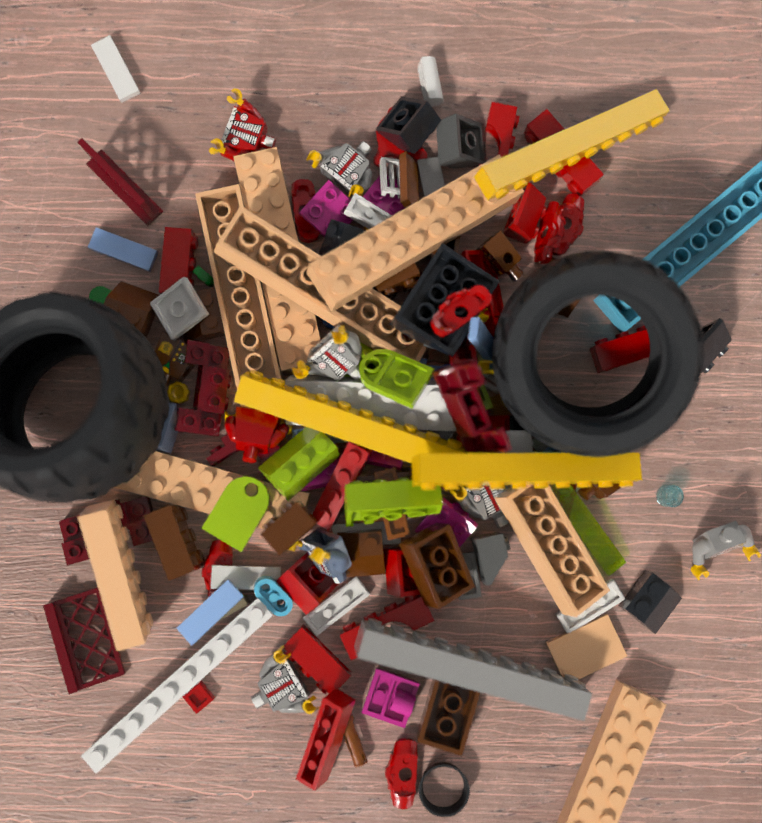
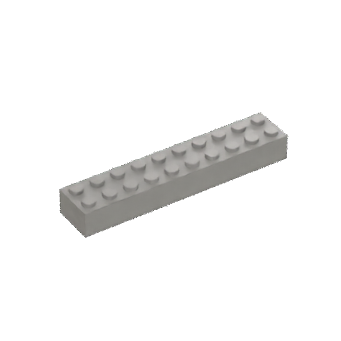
[354,618,592,721]

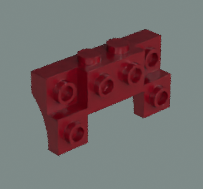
[174,340,232,437]
[433,361,512,453]
[59,496,153,565]

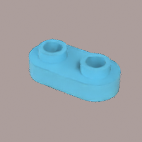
[254,576,293,616]

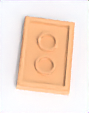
[545,614,627,680]

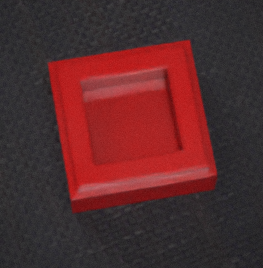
[182,680,216,714]

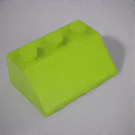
[258,427,340,501]

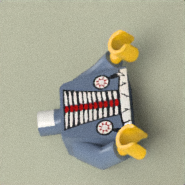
[288,528,352,584]

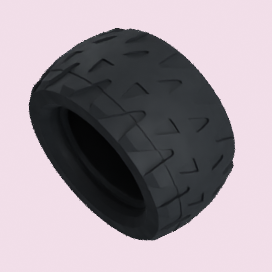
[492,250,704,457]
[0,292,169,503]

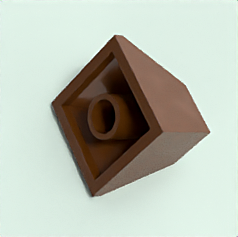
[337,529,386,577]

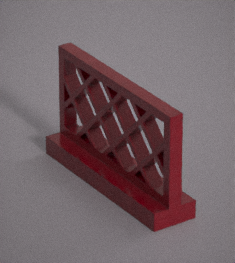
[77,138,163,226]
[43,587,125,695]

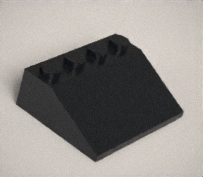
[390,243,500,357]

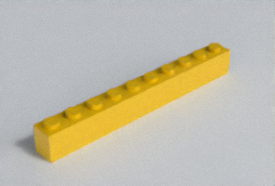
[474,89,670,201]
[234,370,465,463]
[412,453,642,490]

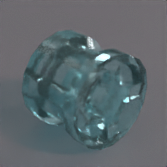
[656,485,684,507]

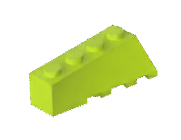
[344,478,443,527]

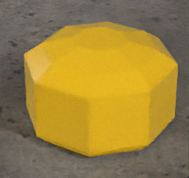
[167,382,190,404]

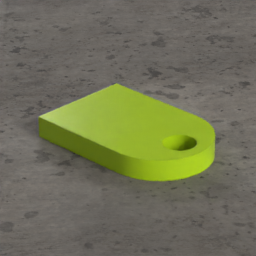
[359,349,434,409]
[202,477,270,552]

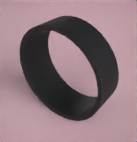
[419,762,470,817]

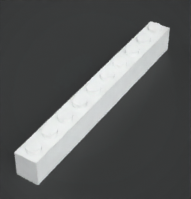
[81,598,274,773]

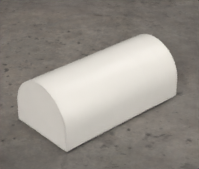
[417,56,444,107]

